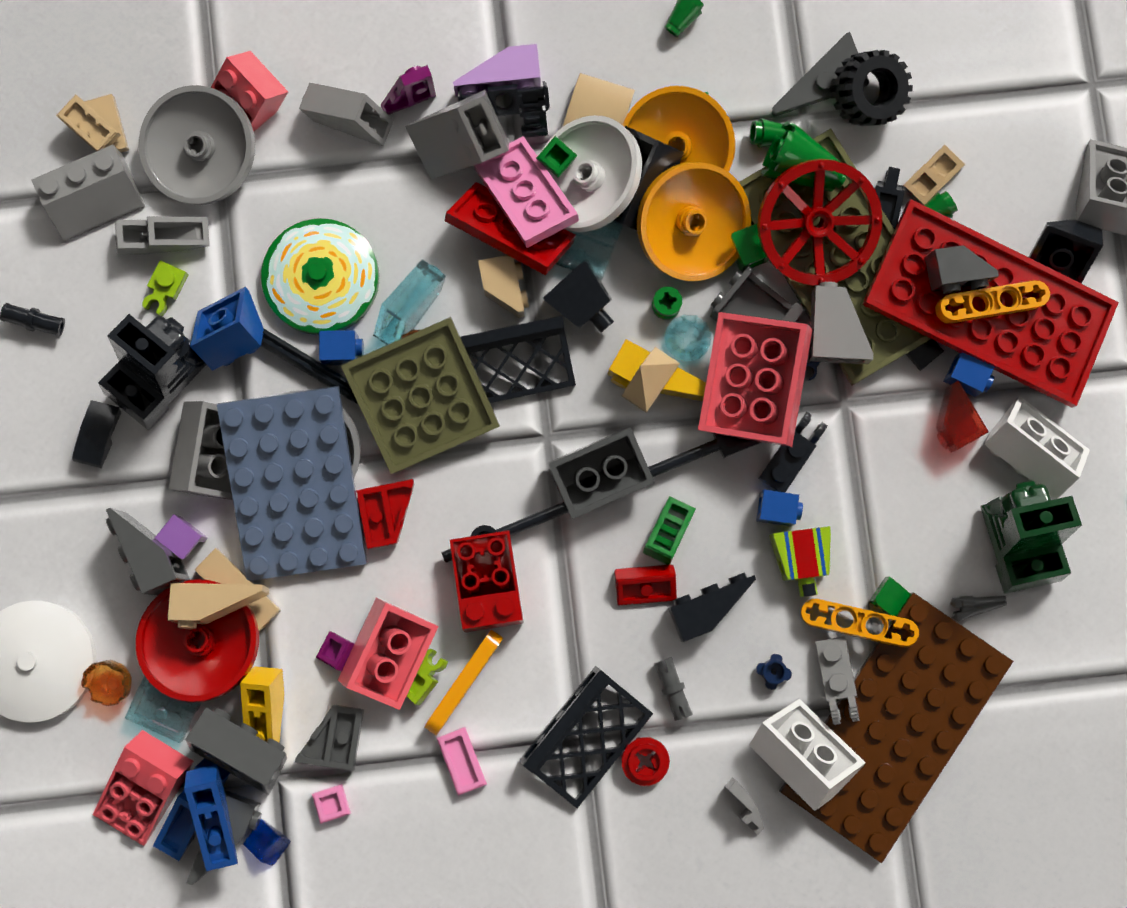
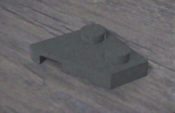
[295,705,364,771]

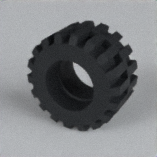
[831,50,913,126]

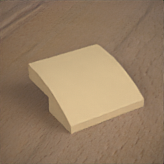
[563,73,635,126]

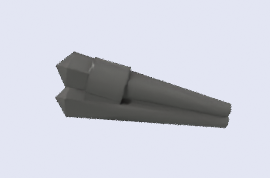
[950,596,1007,621]

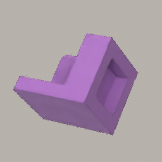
[155,514,208,559]

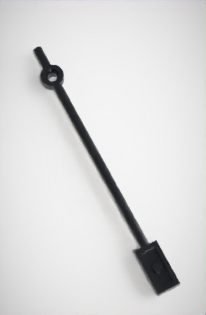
[441,433,762,563]

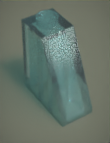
[373,259,446,345]

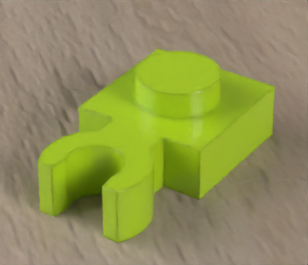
[142,260,189,316]
[406,648,448,706]

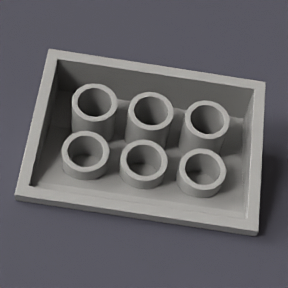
[1076,139,1127,236]

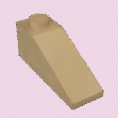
[168,583,269,629]

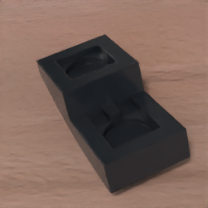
[72,400,121,469]

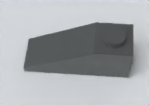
[186,791,262,885]

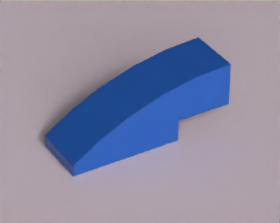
[153,758,230,861]

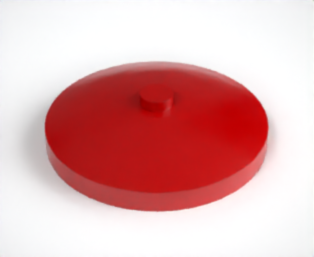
[136,579,259,702]

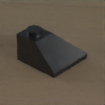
[1028,219,1103,283]

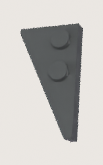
[772,32,869,117]

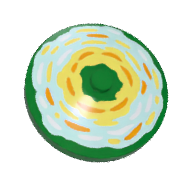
[261,218,380,335]

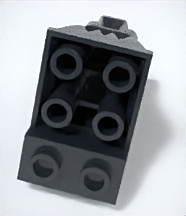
[98,314,207,431]

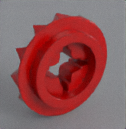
[621,737,670,786]

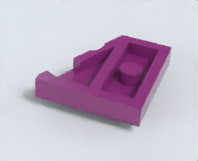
[381,65,436,115]

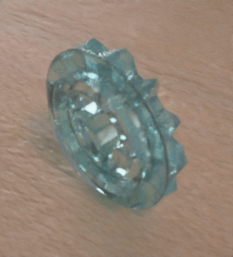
[665,314,712,361]

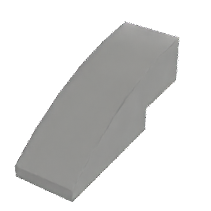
[115,216,209,255]

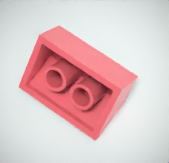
[338,597,439,710]

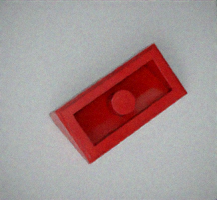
[615,564,677,606]

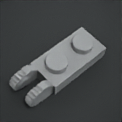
[815,636,860,725]

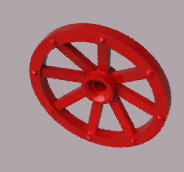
[758,159,882,285]

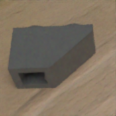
[925,245,999,294]

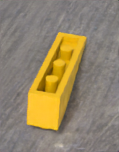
[608,339,706,401]

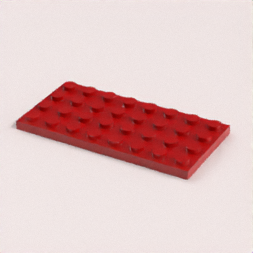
[862,199,1119,408]

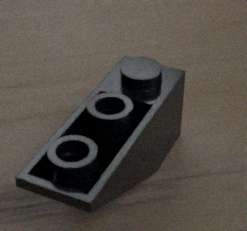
[668,572,756,642]

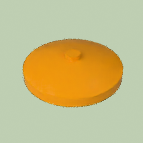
[622,86,736,172]
[637,162,751,281]

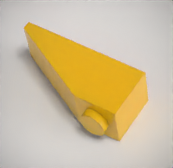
[240,666,284,743]

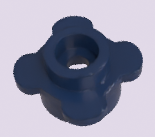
[756,654,792,690]

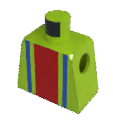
[769,526,831,597]

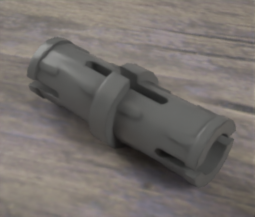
[654,657,693,721]

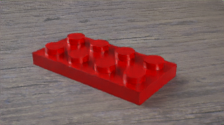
[444,182,576,276]

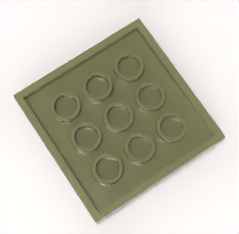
[341,317,500,474]

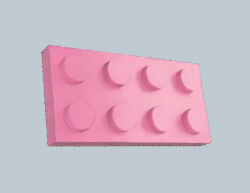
[474,136,579,248]

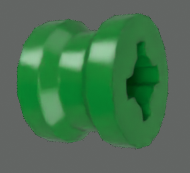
[652,287,682,320]

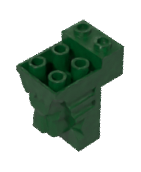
[980,480,1082,594]

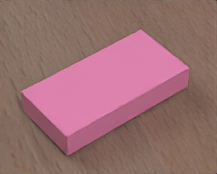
[437,727,487,796]

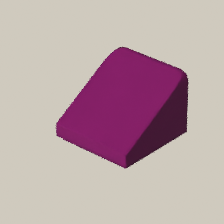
[316,631,355,672]

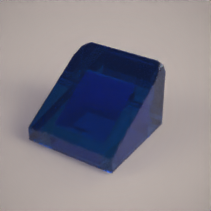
[243,819,291,866]

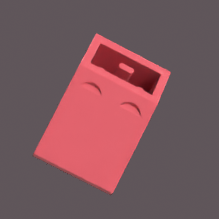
[92,730,194,846]

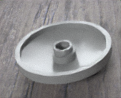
[139,85,255,205]

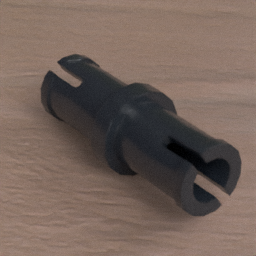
[0,302,65,336]

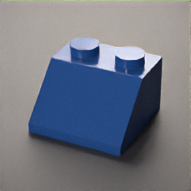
[190,286,264,371]

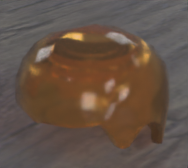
[81,659,132,706]

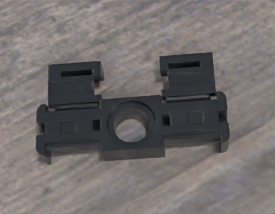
[458,81,550,138]

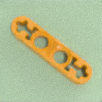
[935,280,1050,323]
[801,599,919,647]
[424,629,503,736]

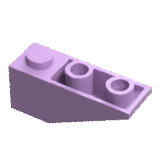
[453,44,541,96]

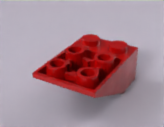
[450,531,524,633]

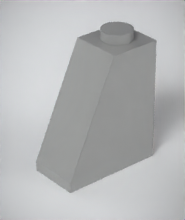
[299,82,394,146]
[809,282,873,364]

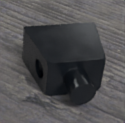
[543,259,614,333]

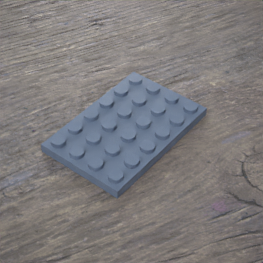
[217,386,367,581]

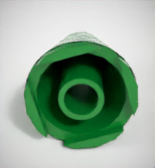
[761,121,846,192]

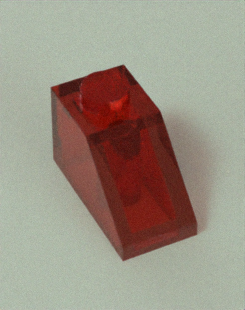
[936,381,989,453]

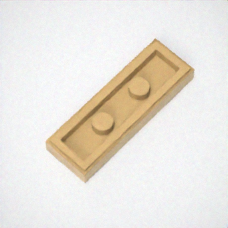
[194,548,281,632]

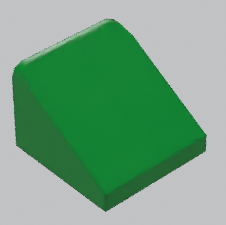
[536,136,577,178]
[869,576,911,616]

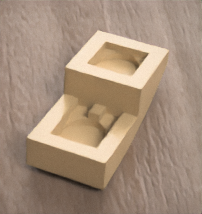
[903,144,965,205]

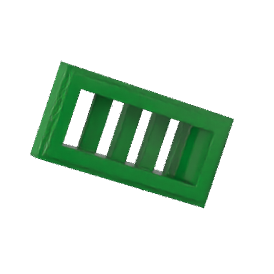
[643,496,696,565]

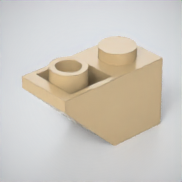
[478,255,529,318]

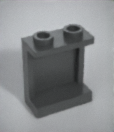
[710,266,805,322]

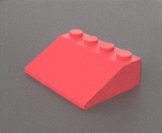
[698,312,813,447]

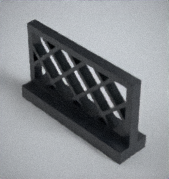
[461,316,576,403]
[519,666,653,808]

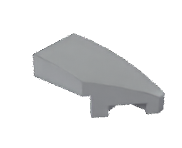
[725,778,764,835]

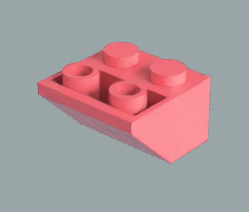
[211,51,288,131]

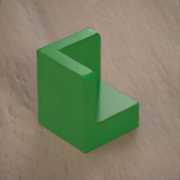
[731,223,768,272]

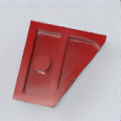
[356,479,415,549]

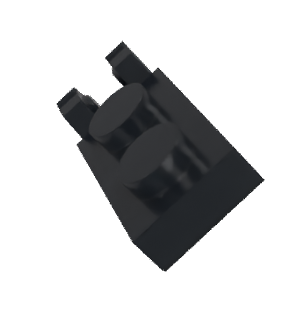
[758,412,828,492]

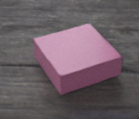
[312,784,351,824]

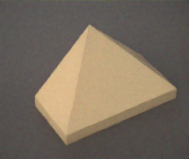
[622,347,680,413]

